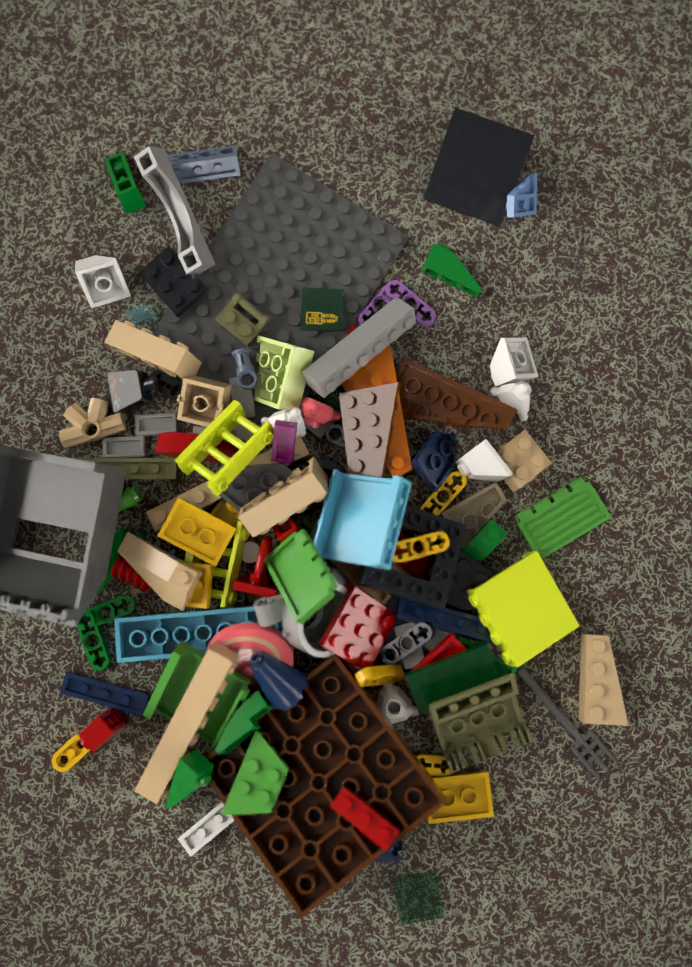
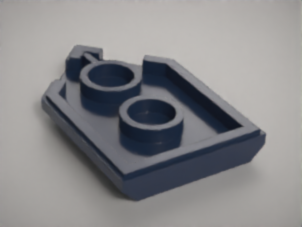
[412,432,456,492]

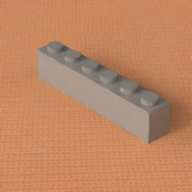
[303,297,416,398]

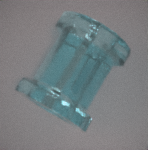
[126,302,153,326]

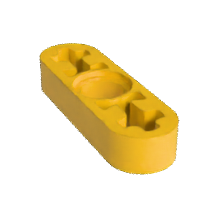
[420,471,467,516]
[392,532,450,563]
[355,665,405,687]

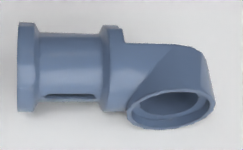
[231,348,257,390]

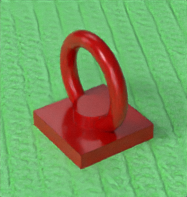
[232,536,280,597]

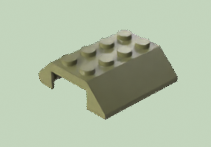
[429,673,533,773]

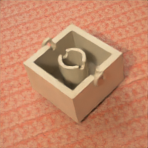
[177,375,232,427]
[497,430,552,492]

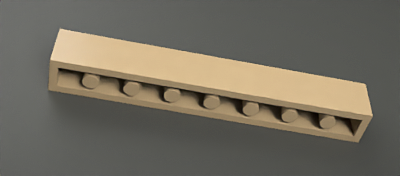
[146,436,310,532]
[134,640,238,804]

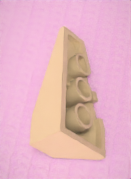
[118,532,204,611]

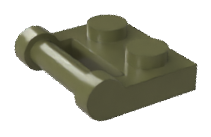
[215,291,271,347]

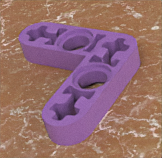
[358,280,436,327]

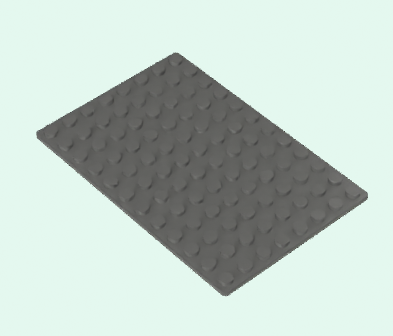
[153,154,408,426]

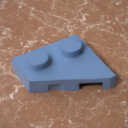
[506,173,537,217]

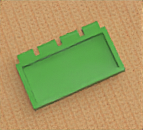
[516,476,611,559]
[265,529,338,625]

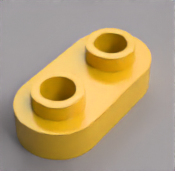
[52,734,90,772]

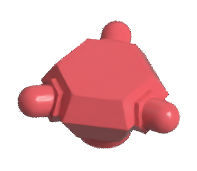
[300,397,342,429]

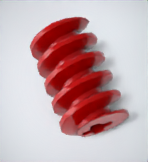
[111,556,153,595]

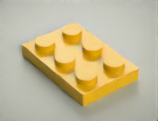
[157,497,236,567]
[427,770,494,824]

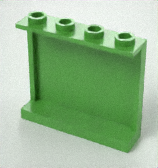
[142,641,251,754]

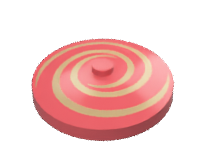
[206,623,294,694]

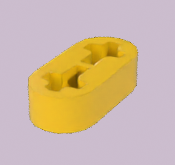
[416,753,451,777]

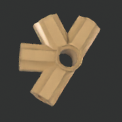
[59,398,127,449]

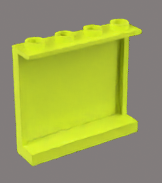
[467,551,580,667]

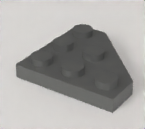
[207,463,293,512]

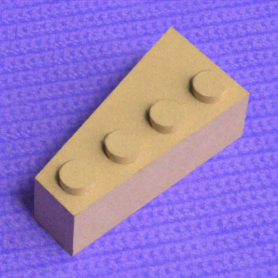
[104,320,202,379]
[579,633,629,726]

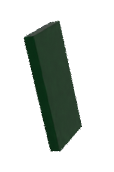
[404,642,499,715]

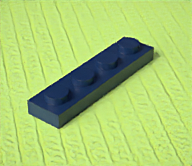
[60,671,150,717]

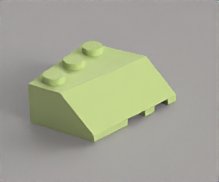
[254,335,314,410]

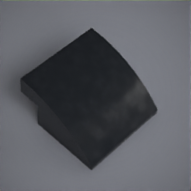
[423,107,535,227]

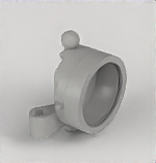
[254,562,348,658]

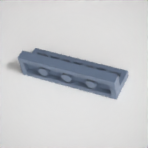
[167,145,240,184]

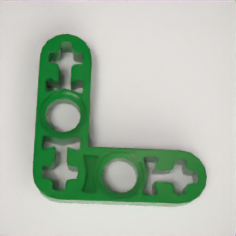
[76,595,137,671]

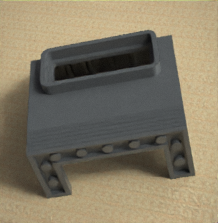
[0,445,127,627]

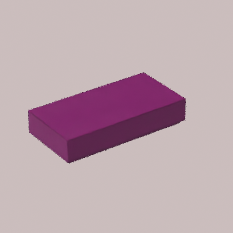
[271,420,298,464]

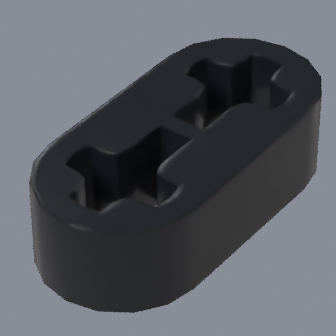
[149,371,182,401]

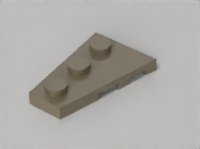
[441,482,507,550]

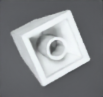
[75,255,131,308]
[490,337,538,387]
[456,439,513,482]

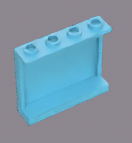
[313,469,412,570]

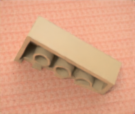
[238,457,328,538]

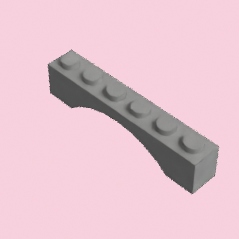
[134,146,216,274]

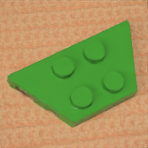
[222,731,290,815]

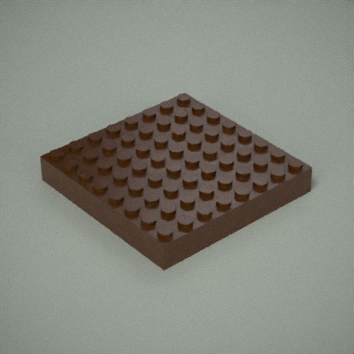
[205,654,448,919]

